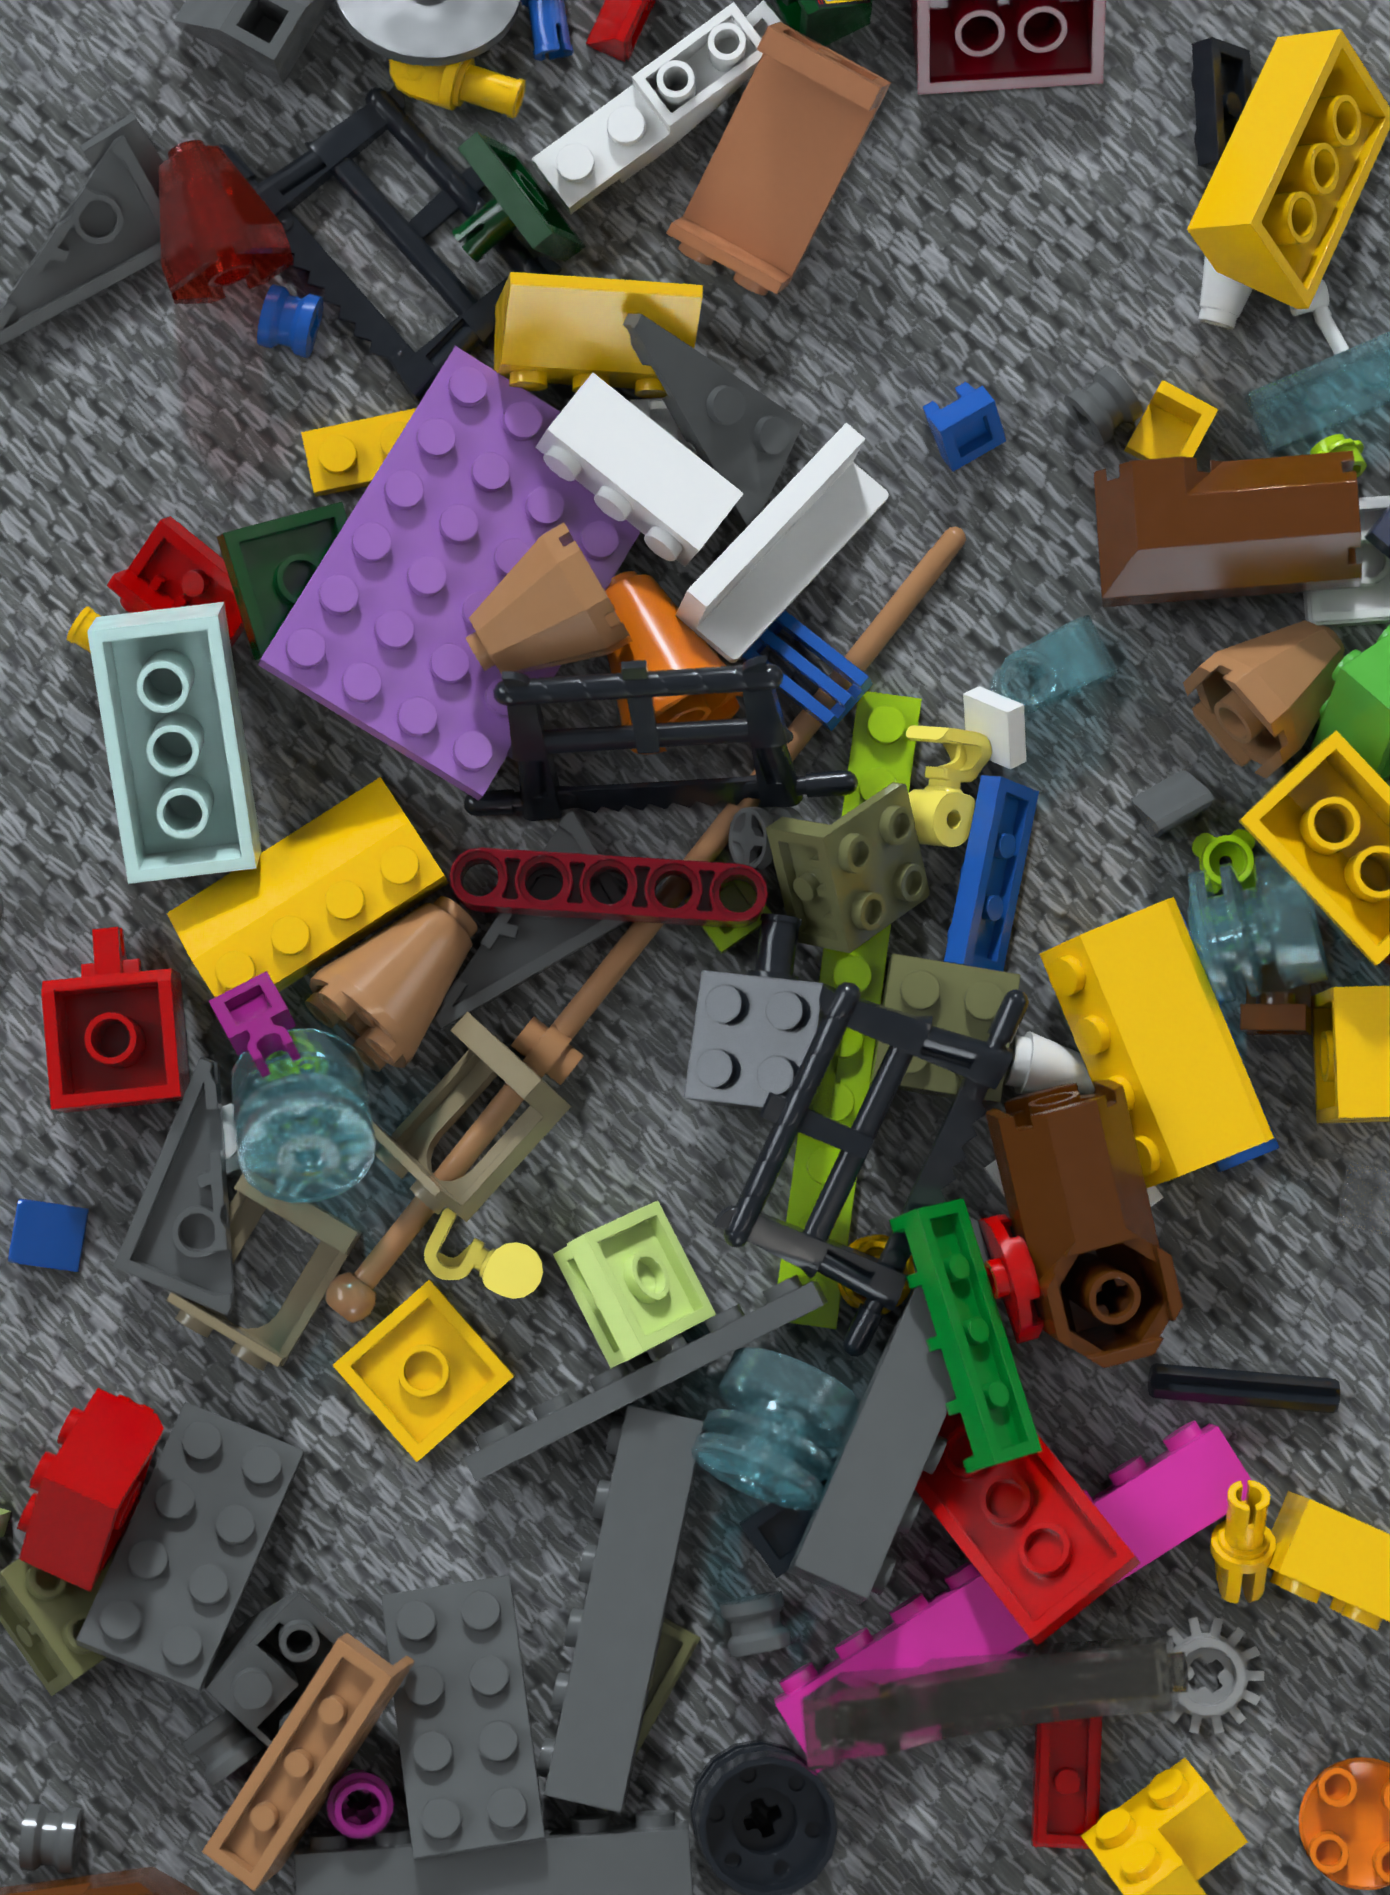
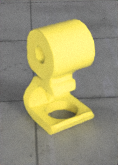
[906,725,992,847]
[424,1207,543,1299]

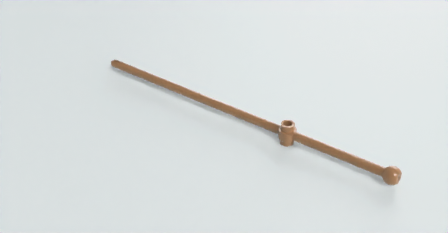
[325,527,966,1323]

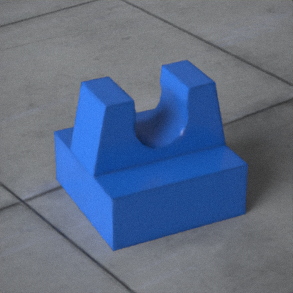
[923,382,1006,472]

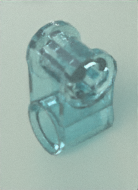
[989,615,1118,716]

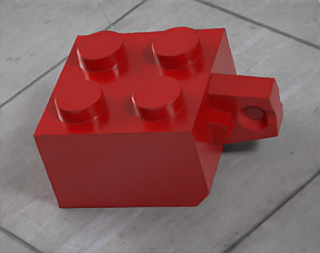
[41,927,190,1113]
[17,1388,164,1592]

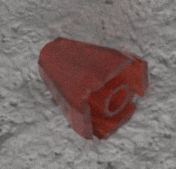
[159,140,294,304]

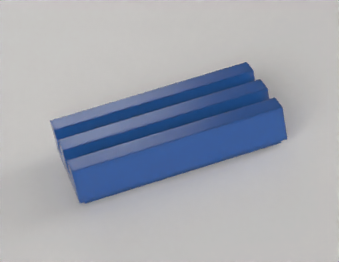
[740,610,873,731]

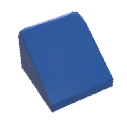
[8,1198,89,1272]

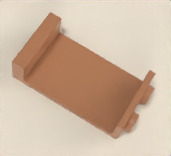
[666,22,891,296]

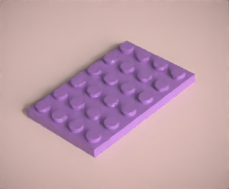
[258,346,640,801]

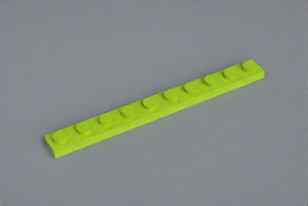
[777,691,922,1329]

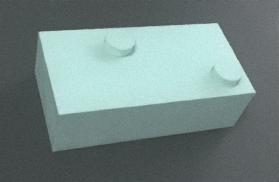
[87,602,261,884]

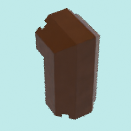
[1094,451,1362,607]
[985,1079,1183,1368]

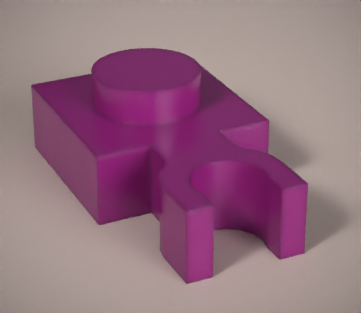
[209,971,301,1078]

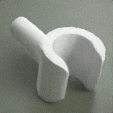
[1289,280,1350,358]

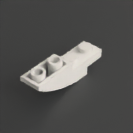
[532,2,763,215]

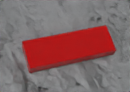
[1031,1647,1105,1849]

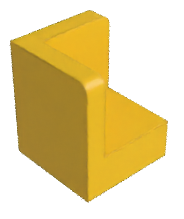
[1124,381,1219,460]

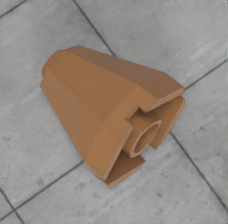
[465,522,632,675]
[1183,620,1345,779]

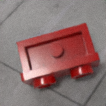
[107,516,245,648]

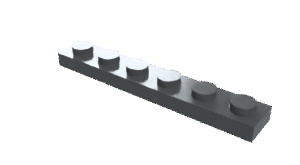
[464,1274,828,1482]

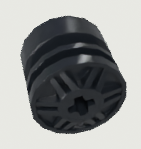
[689,1740,838,1895]

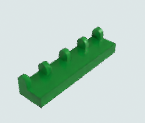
[889,1198,1042,1474]

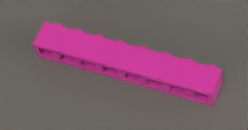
[774,1420,1252,1773]

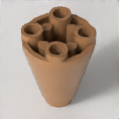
[305,896,478,1072]

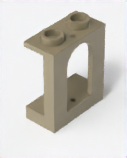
[363,1011,572,1222]
[166,1166,363,1371]

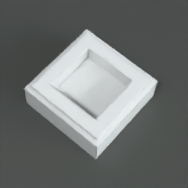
[963,686,1027,770]

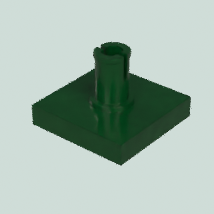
[452,132,586,262]
[217,502,348,661]

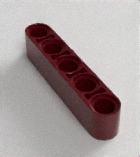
[450,847,768,928]

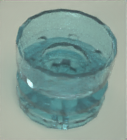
[1187,854,1329,1004]
[231,1028,376,1203]
[691,1347,859,1511]

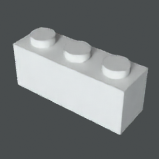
[535,372,744,567]

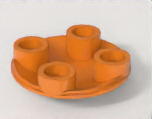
[1298,1757,1390,1890]

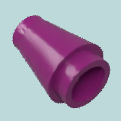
[327,1769,393,1839]

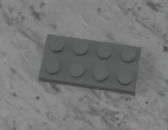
[76,1402,304,1695]
[381,1575,546,1861]

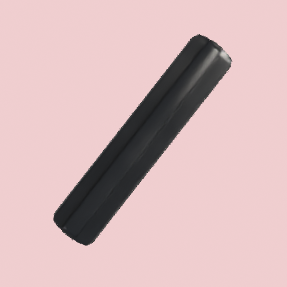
[1148,1363,1341,1414]

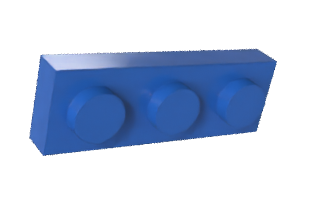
[944,775,1039,972]

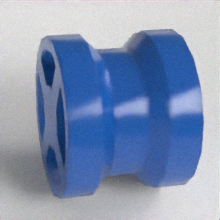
[257,284,323,358]

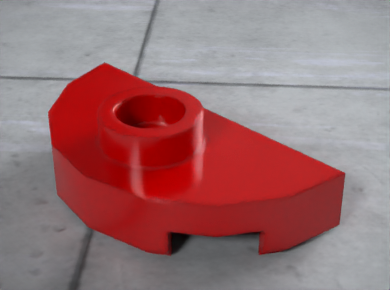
[978,1214,1044,1344]

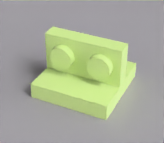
[553,1200,716,1368]

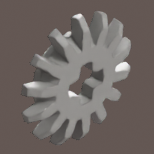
[1147,1617,1264,1734]

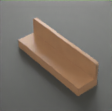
[202,1633,415,1891]

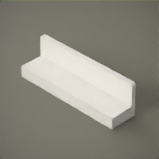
[675,423,889,663]

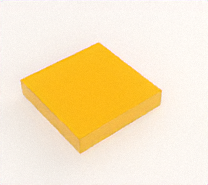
[332,1279,515,1462]

